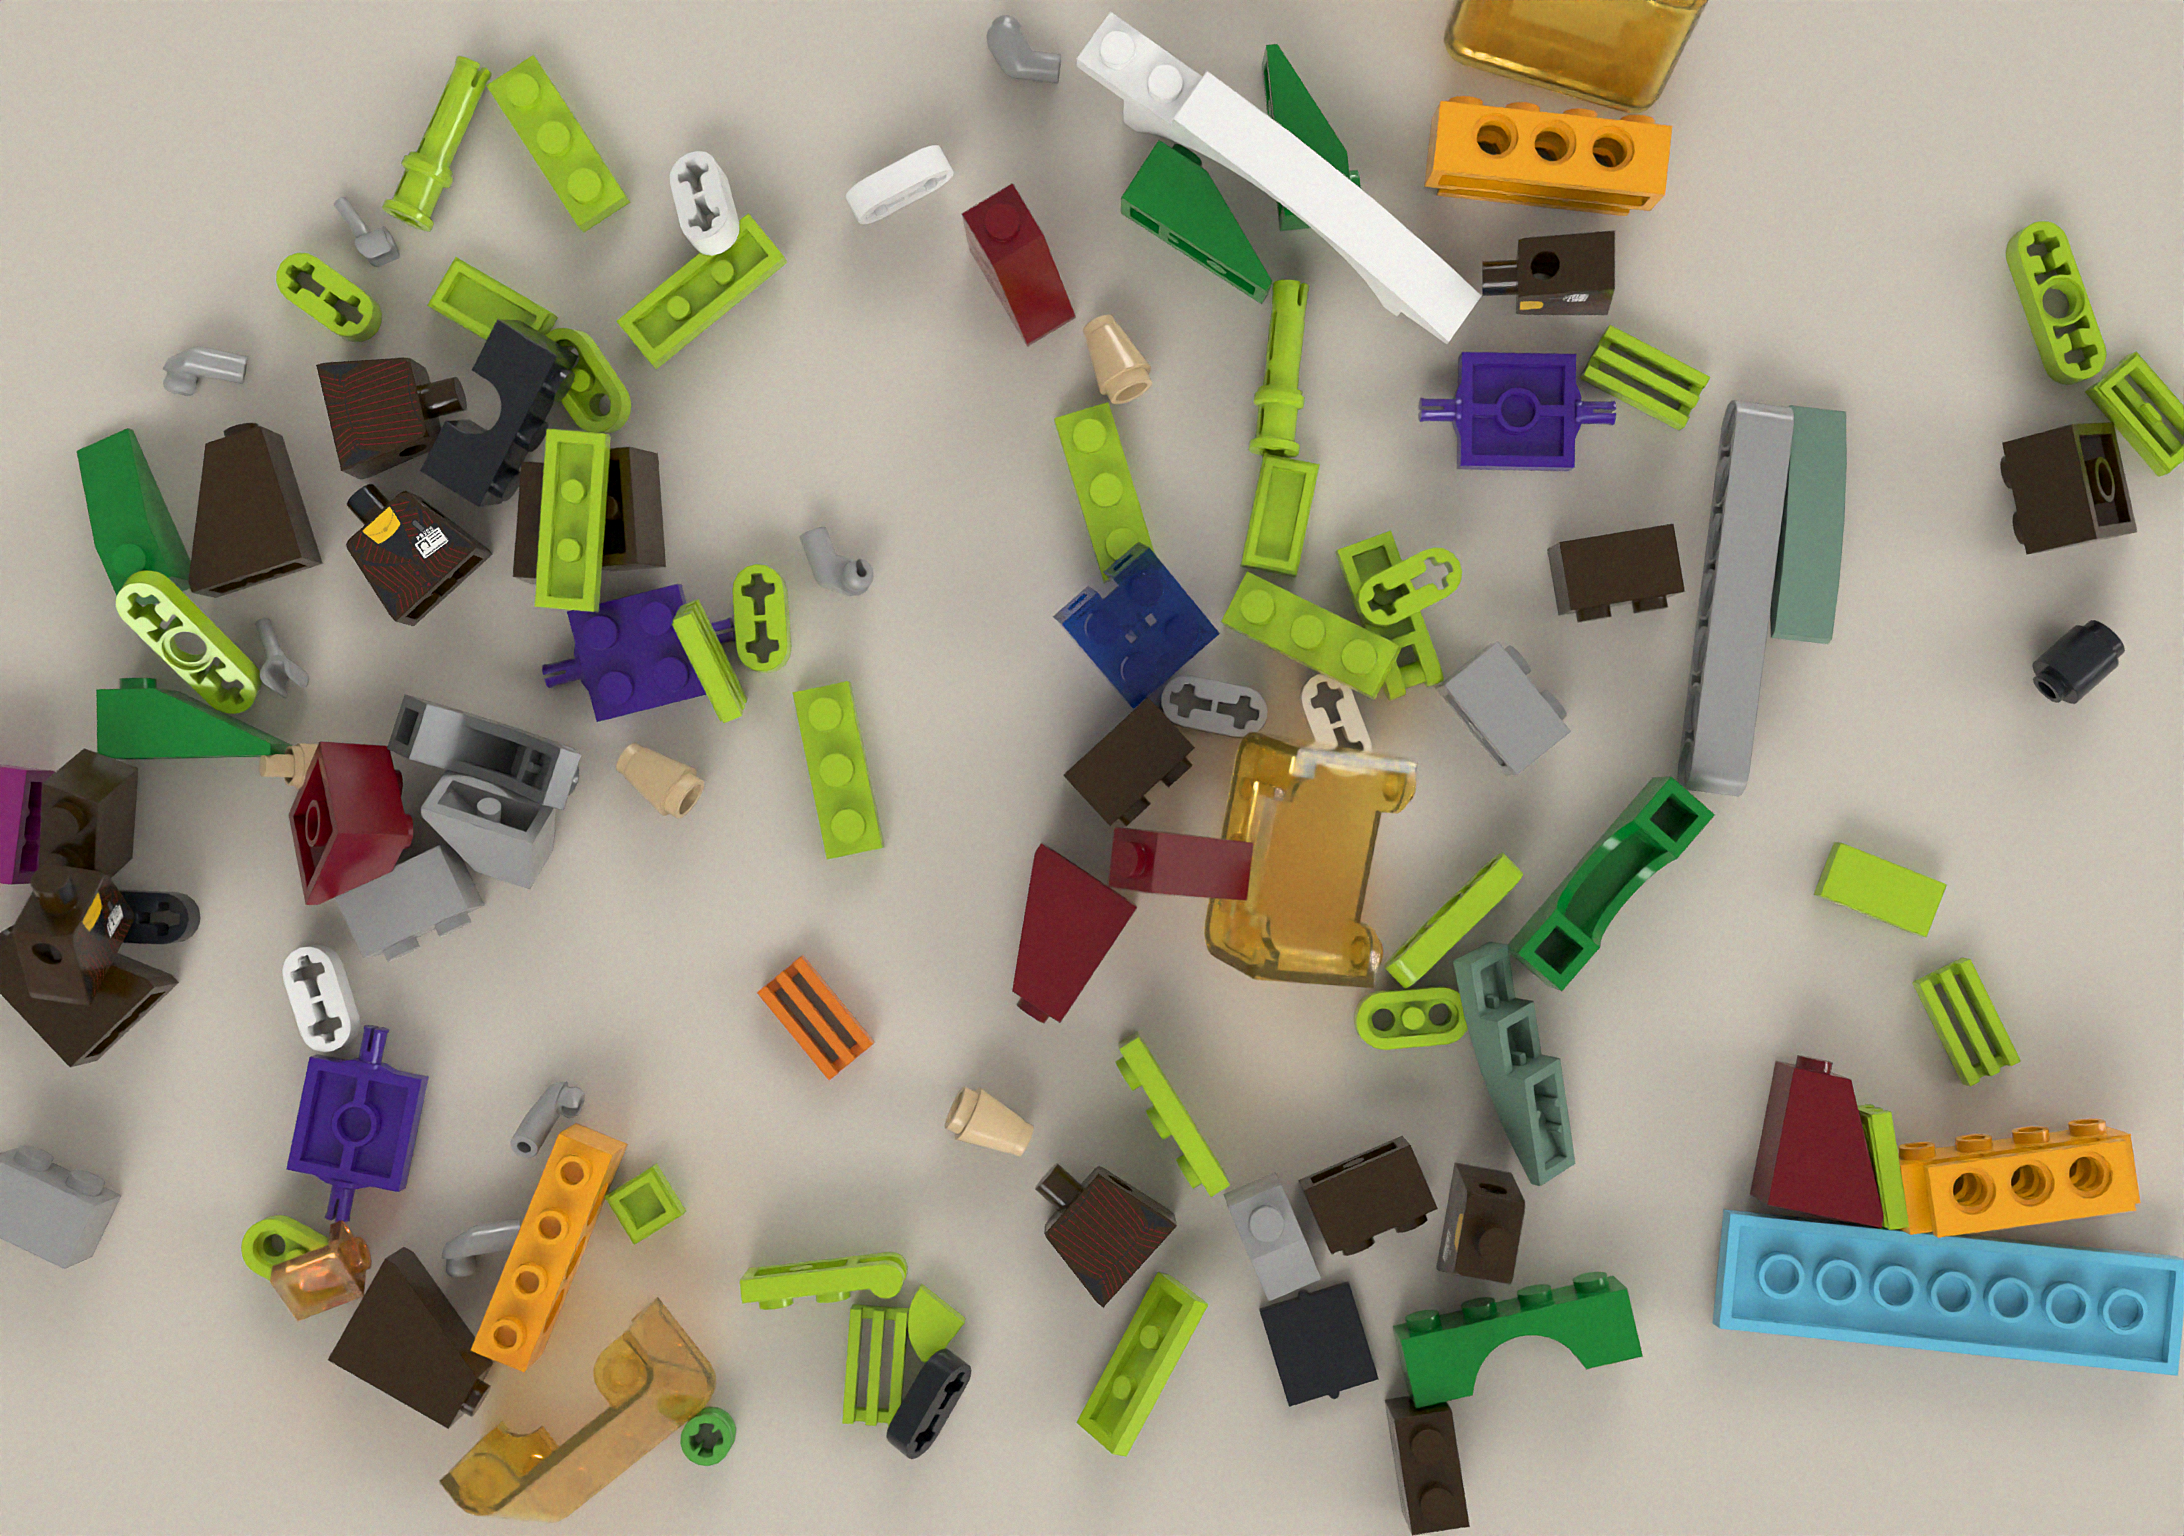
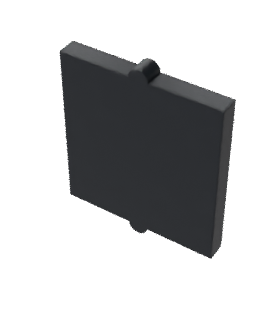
[1259,1281,1379,1407]

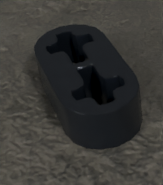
[119,890,201,945]
[886,1348,972,1459]

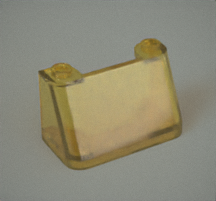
[1444,0,1709,114]
[1204,732,1418,988]
[439,1297,717,1523]

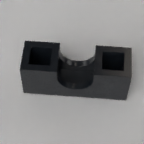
[420,319,578,507]

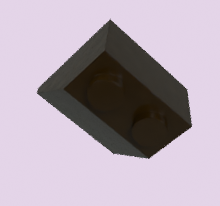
[2000,422,2137,555]

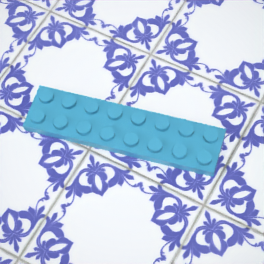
[1712,1209,2184,1376]

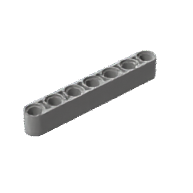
[1677,400,1794,797]

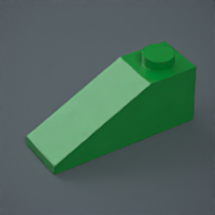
[1262,44,1361,231]
[1120,140,1272,304]
[76,428,191,606]
[96,678,292,760]

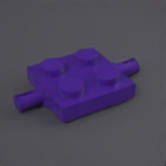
[1418,352,1616,471]
[542,584,736,722]
[286,1025,429,1222]

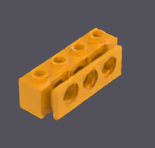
[1424,96,1672,216]
[1898,1118,2141,1238]

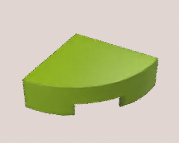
[908,1283,966,1364]

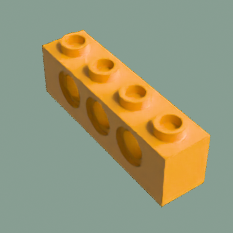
[470,1123,628,1372]

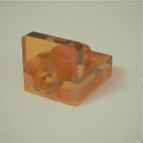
[270,1220,372,1321]

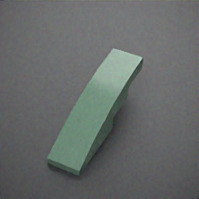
[1770,405,1847,644]
[1453,942,1576,1186]

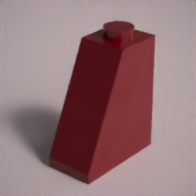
[962,183,1076,347]
[1108,827,1254,901]
[1012,842,1137,1024]
[1750,1055,1884,1228]

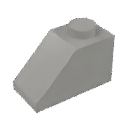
[421,769,556,889]
[1224,1172,1321,1301]

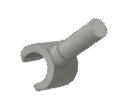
[334,197,400,267]
[255,618,309,698]

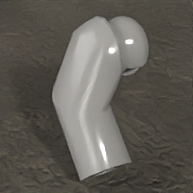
[987,15,1061,83]
[163,346,248,396]
[799,527,874,596]
[510,1082,585,1158]
[442,1219,520,1278]

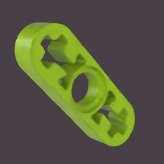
[2006,221,2107,385]
[115,570,262,714]
[1384,852,1523,988]

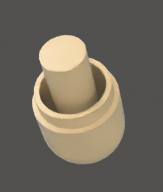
[259,743,318,789]

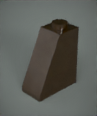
[188,423,323,598]
[0,925,179,1068]
[328,1247,493,1429]

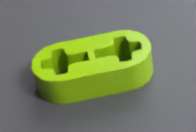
[276,253,382,342]
[1355,547,1462,628]
[732,564,792,674]

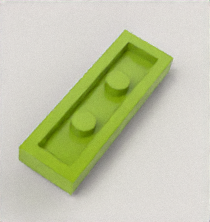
[486,55,630,233]
[616,213,788,370]
[1054,402,1158,583]
[534,429,611,612]
[1221,571,1401,700]
[792,681,885,860]
[1115,1031,1230,1197]
[1076,1272,1209,1457]

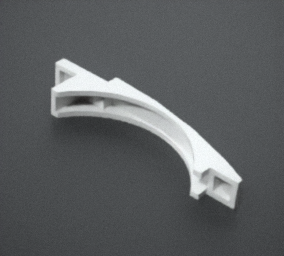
[1077,11,1482,344]

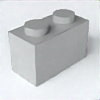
[1435,642,1571,776]
[335,845,485,962]
[0,1146,121,1269]

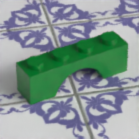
[1508,776,1715,991]
[1393,1272,1643,1408]

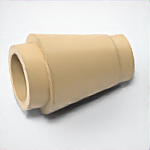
[1083,314,1152,404]
[616,742,704,819]
[944,1086,1034,1157]

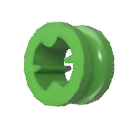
[680,1406,736,1466]

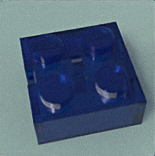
[1053,542,1220,709]

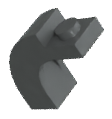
[387,694,581,810]

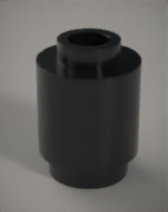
[2032,620,2125,704]

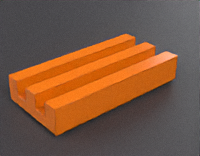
[757,955,875,1080]

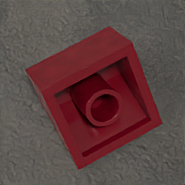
[288,741,413,905]

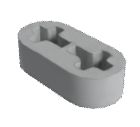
[1160,675,1268,738]

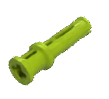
[382,56,492,232]
[1248,279,1309,458]

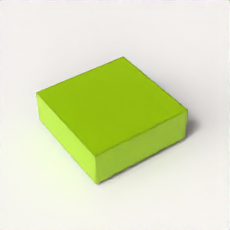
[604,1163,686,1245]

